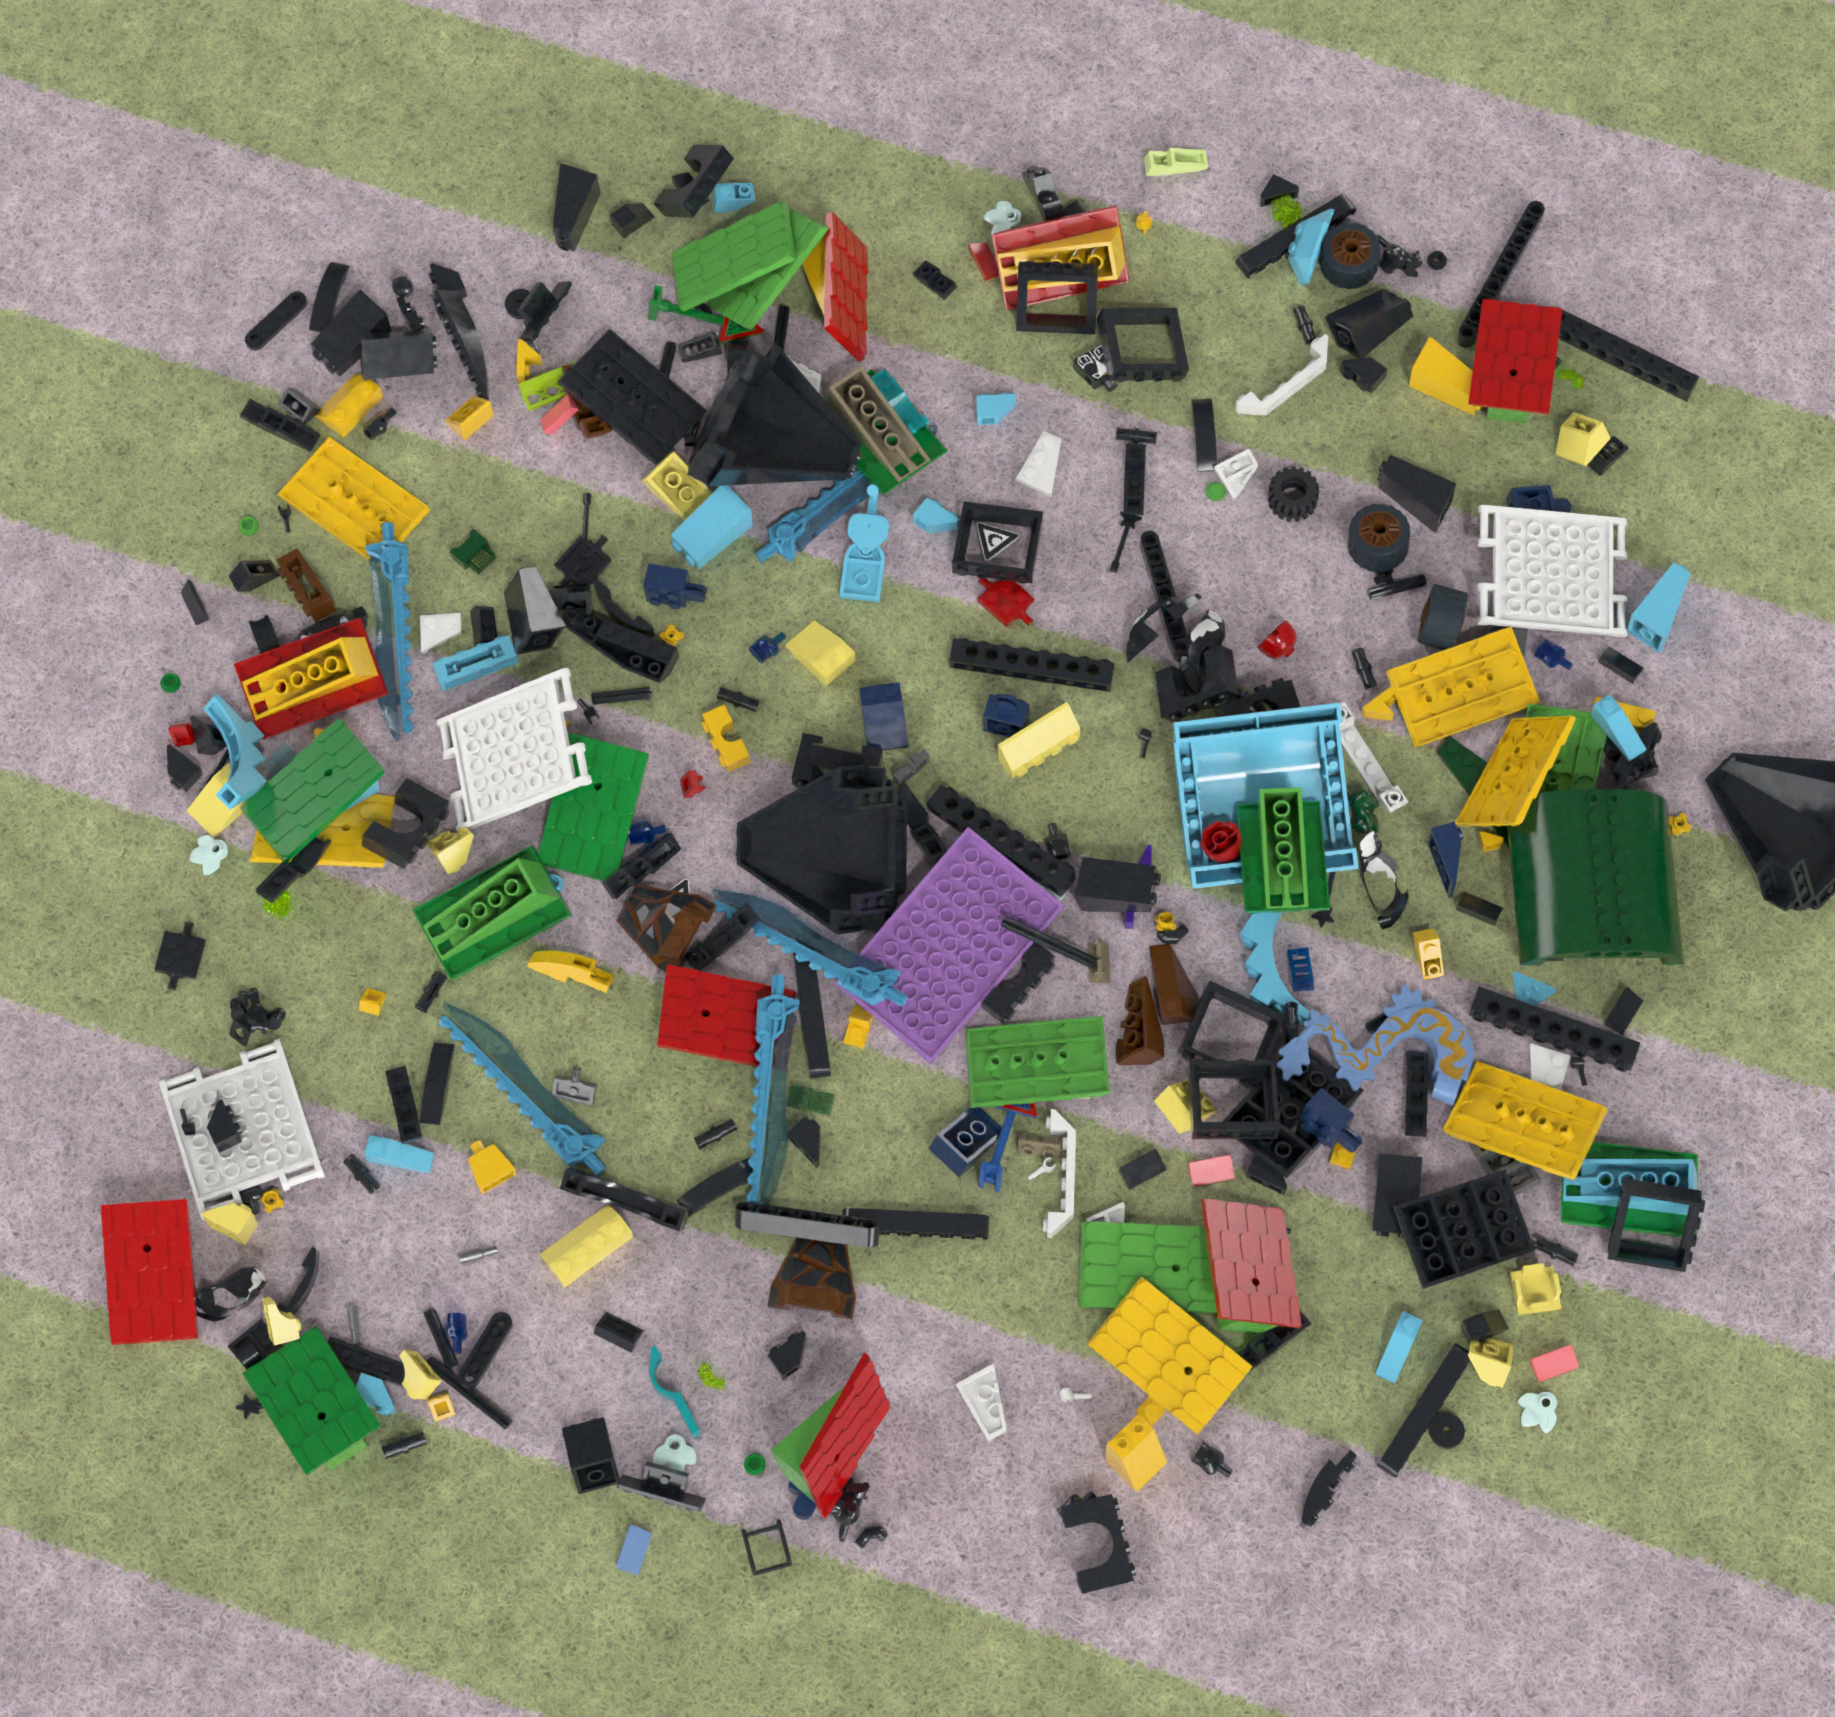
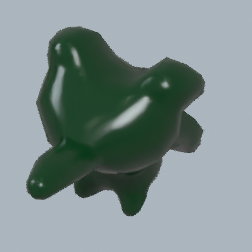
[1347,789,1379,833]

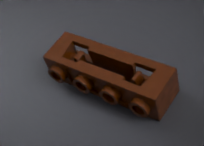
[276,548,336,623]

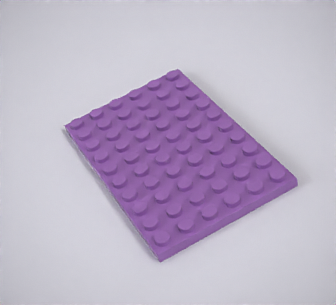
[834,827,1065,1064]

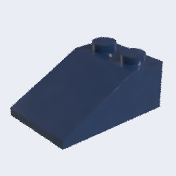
[859,682,909,750]
[1427,821,1463,898]
[928,1107,1002,1177]

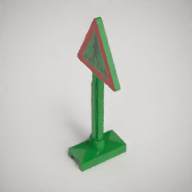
[648,285,764,344]

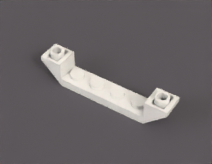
[1235,334,1328,416]
[1339,702,1408,813]
[1043,1109,1076,1238]

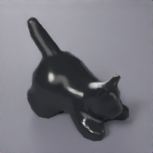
[1377,235,1422,277]
[829,1477,870,1542]

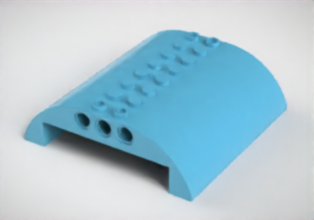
[1173,702,1359,889]

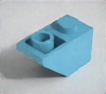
[712,183,755,213]
[976,392,1016,425]
[913,497,959,533]
[356,1373,396,1416]

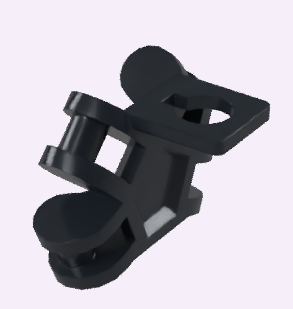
[229,987,286,1047]

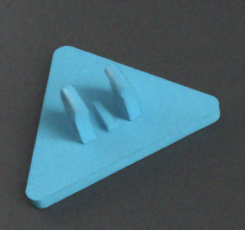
[1513,972,1556,1006]

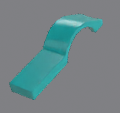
[870,368,930,434]
[649,1346,701,1439]

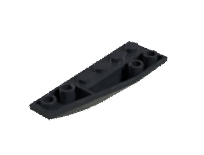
[433,289,489,400]
[561,605,679,683]

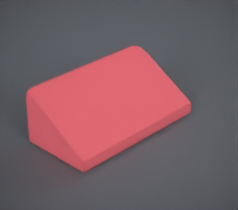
[540,394,579,435]
[1188,1155,1235,1187]
[1530,1344,1579,1382]

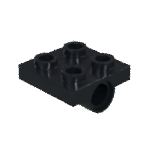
[227,1319,284,1370]

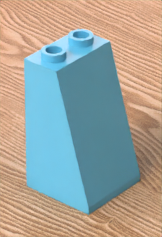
[671,485,753,570]
[1627,562,1691,653]

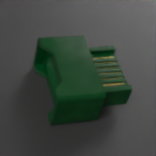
[450,529,496,575]

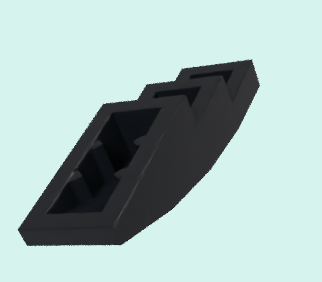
[240,399,321,452]
[601,832,681,899]
[419,1042,455,1125]
[1405,1052,1428,1137]
[1237,1311,1311,1375]

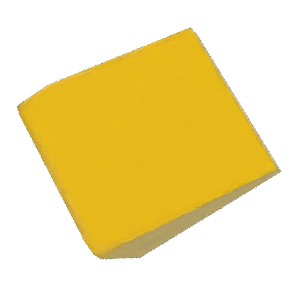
[1478,831,1504,852]
[359,988,387,1016]
[427,1391,455,1422]

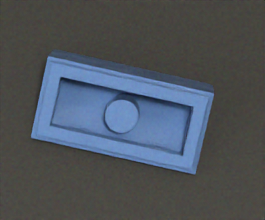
[616,1525,652,1575]

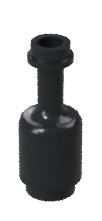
[392,277,414,298]

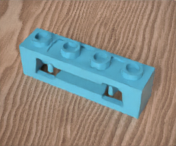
[432,635,519,691]

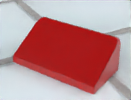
[968,242,999,281]

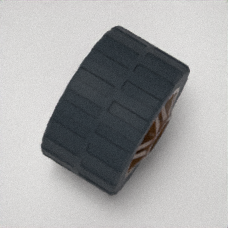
[1320,222,1381,289]
[1348,504,1410,572]
[1417,584,1468,650]

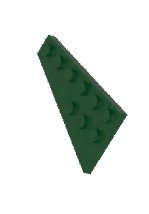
[1437,736,1510,851]

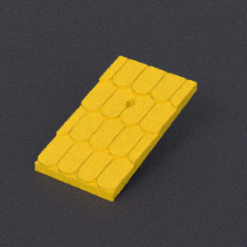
[278,437,430,568]
[1386,627,1541,748]
[1455,716,1576,827]
[250,794,395,868]
[1443,1061,1608,1180]
[1087,1276,1252,1435]

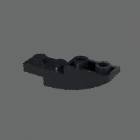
[1613,722,1662,790]
[910,823,947,869]
[1301,1450,1357,1529]

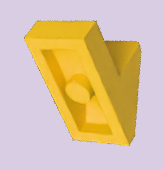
[516,339,543,383]
[1361,686,1397,721]
[843,1005,873,1049]

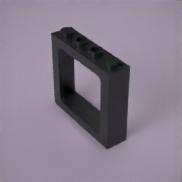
[1016,261,1098,335]
[1096,308,1189,382]
[952,501,1043,584]
[1177,981,1285,1088]
[1187,1059,1280,1139]
[1607,1178,1705,1272]

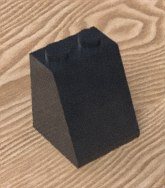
[562,1417,620,1494]

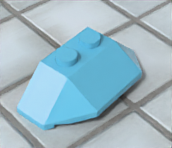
[1288,209,1334,286]

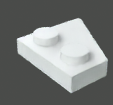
[1213,449,1259,501]

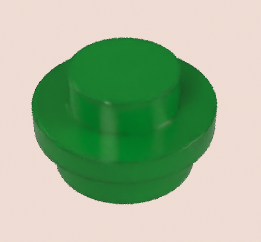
[160,673,181,693]
[744,1453,766,1476]

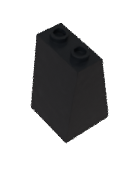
[553,163,601,251]
[311,289,392,377]
[1325,289,1413,359]
[359,331,437,380]
[1377,455,1457,533]
[504,567,566,655]
[1075,857,1161,912]
[1372,1153,1423,1238]

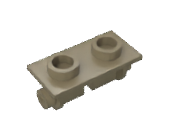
[1088,938,1111,983]
[1017,1133,1062,1159]

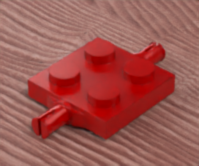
[977,578,1035,627]

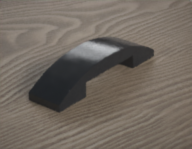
[309,262,350,333]
[1192,399,1217,472]
[1123,444,1146,515]
[593,578,655,637]
[684,902,760,970]
[385,1066,423,1144]
[677,1158,753,1218]
[277,1247,319,1315]

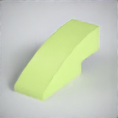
[1144,148,1208,176]

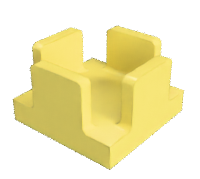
[1510,1263,1561,1315]

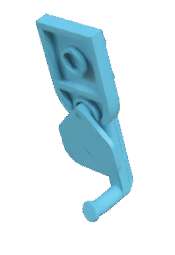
[839,484,889,603]

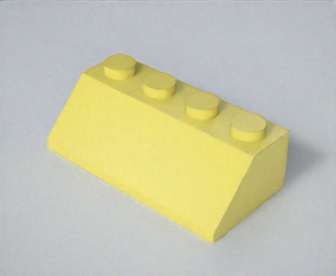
[998,702,1080,778]
[539,1204,633,1288]

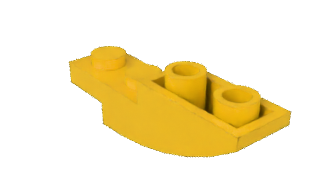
[527,951,615,993]

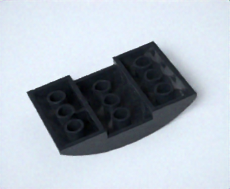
[1222,1048,1364,1179]
[1393,1169,1535,1289]

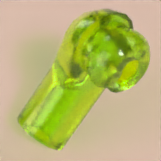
[1558,370,1585,389]
[698,1363,726,1390]

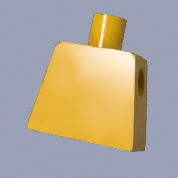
[468,1140,517,1194]

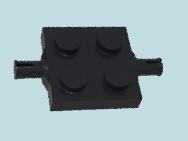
[554,535,612,585]
[154,922,206,990]

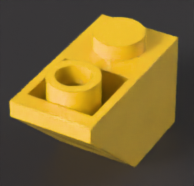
[1413,928,1444,980]

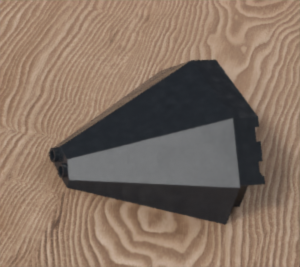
[687,342,862,486]
[1705,753,1835,911]
[736,765,907,935]

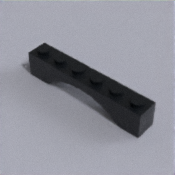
[560,1167,691,1231]

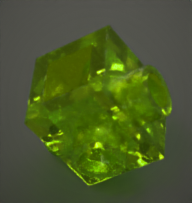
[1271,194,1302,228]
[261,890,293,920]

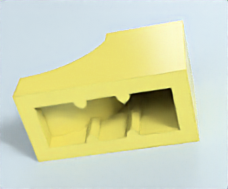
[262,1297,301,1345]
[399,1350,442,1400]

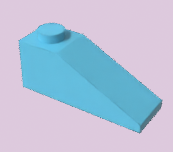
[1591,694,1646,761]
[364,1135,434,1173]
[1375,1311,1423,1384]

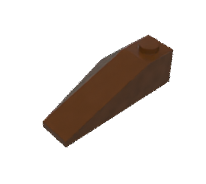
[1149,944,1199,1025]
[1116,976,1165,1065]

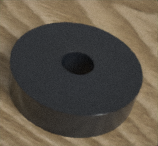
[505,289,530,319]
[1429,1413,1465,1449]

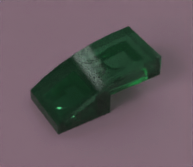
[787,1085,835,1116]

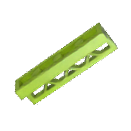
[518,361,576,411]

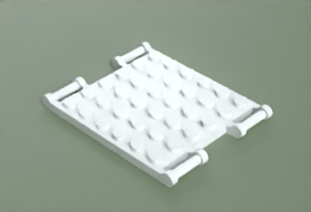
[1477,505,1627,637]
[436,668,592,832]
[159,1038,325,1220]

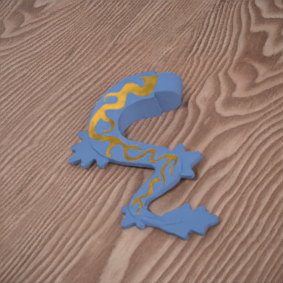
[1277,985,1475,1106]

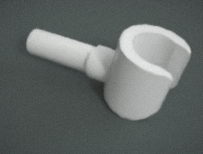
[1027,1157,1056,1180]
[1060,1387,1092,1402]

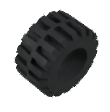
[1268,466,1319,522]

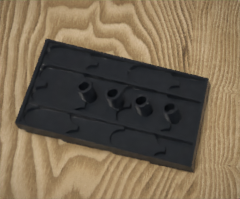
[557,329,707,464]

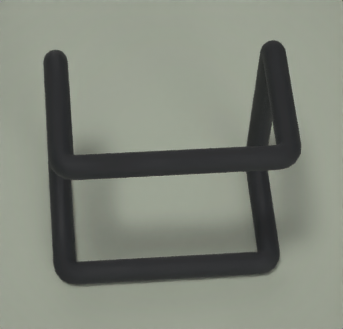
[741,1519,792,1576]

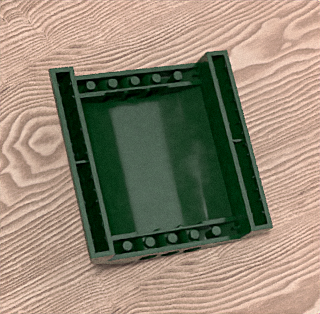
[1507,789,1684,965]

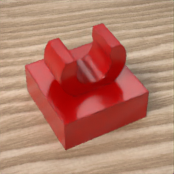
[168,723,195,747]
[680,770,706,798]

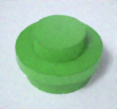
[1206,482,1226,501]
[238,516,259,536]

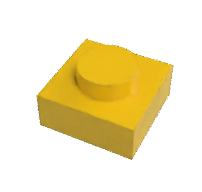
[1330,1143,1357,1170]
[1135,1395,1166,1427]

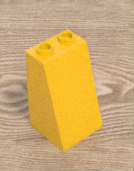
[1409,337,1482,416]
[1105,1414,1167,1492]

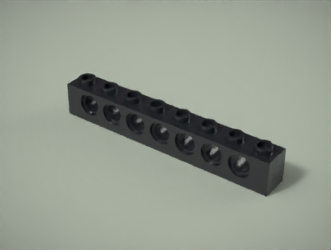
[1557,307,1699,402]
[949,638,1115,692]
[927,784,1076,898]
[1469,987,1641,1072]

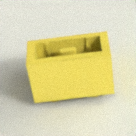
[1556,412,1611,466]
[1154,1079,1217,1134]

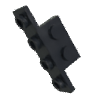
[517,281,572,341]
[617,1461,706,1511]

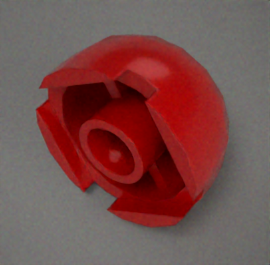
[1257,620,1297,659]
[1200,821,1243,863]

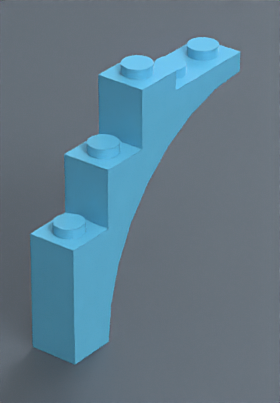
[203,694,267,810]
[1239,912,1310,1025]

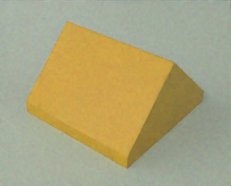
[444,396,494,441]

